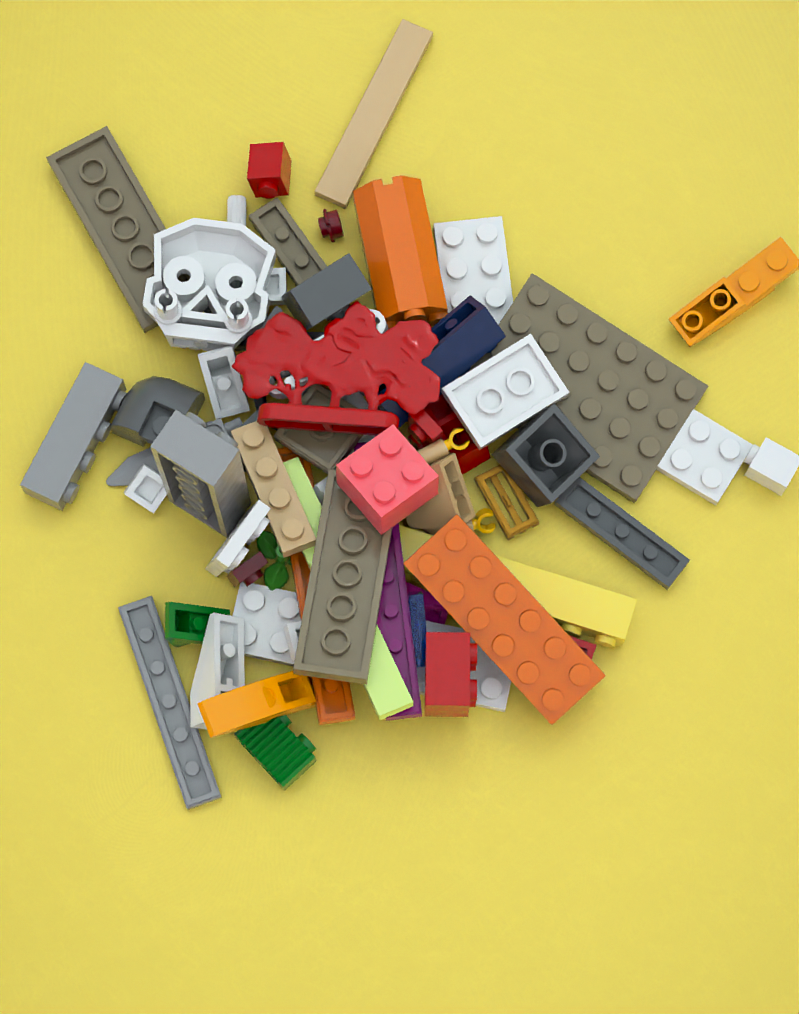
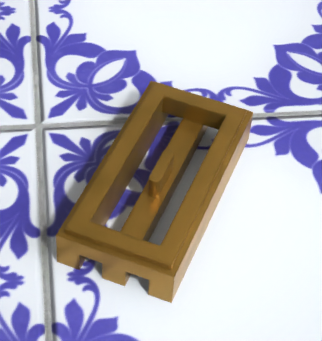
[474,465,539,540]

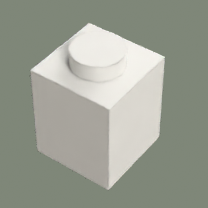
[744,437,799,496]

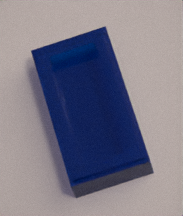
[407,591,427,667]

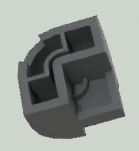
[110,376,205,447]

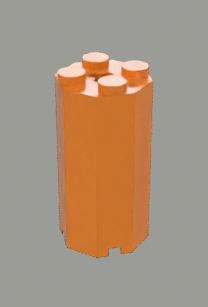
[353,175,448,329]

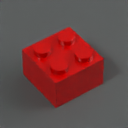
[425,632,477,717]

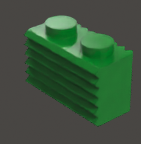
[234,715,316,791]

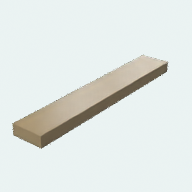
[315,19,433,209]

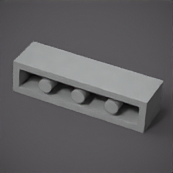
[20,362,127,511]

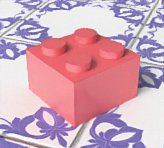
[336,424,439,535]

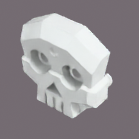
[143,218,276,351]

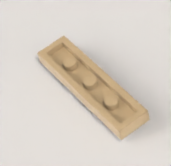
[231,421,316,558]

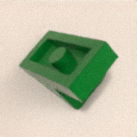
[165,602,230,647]

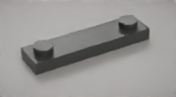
[554,477,690,590]

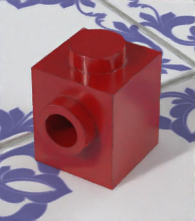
[247,142,292,199]

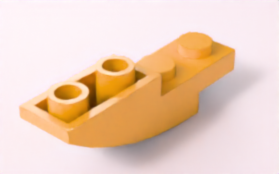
[668,237,799,347]
[197,671,316,738]

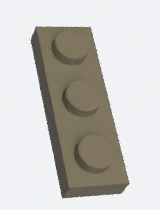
[249,197,327,286]

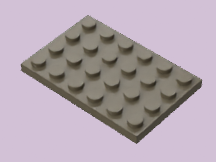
[468,273,708,503]

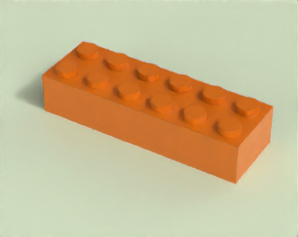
[403,514,606,725]

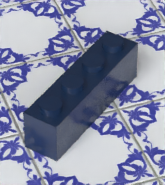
[378,295,506,428]

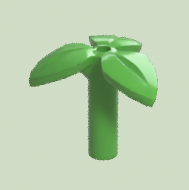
[257,531,291,591]

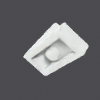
[198,345,250,420]

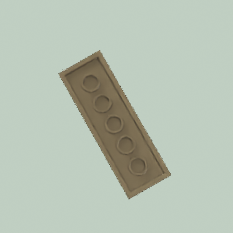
[46,126,190,333]
[293,469,393,685]

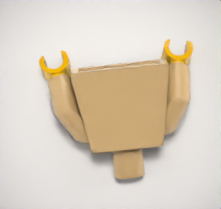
[406,427,496,535]

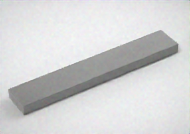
[118,596,222,810]

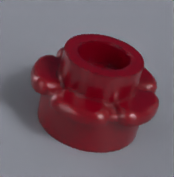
[318,209,344,242]

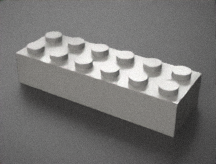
[150,410,251,538]

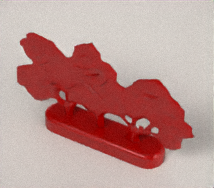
[232,301,440,436]

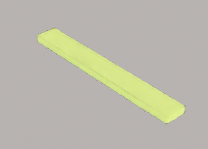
[283,457,413,720]

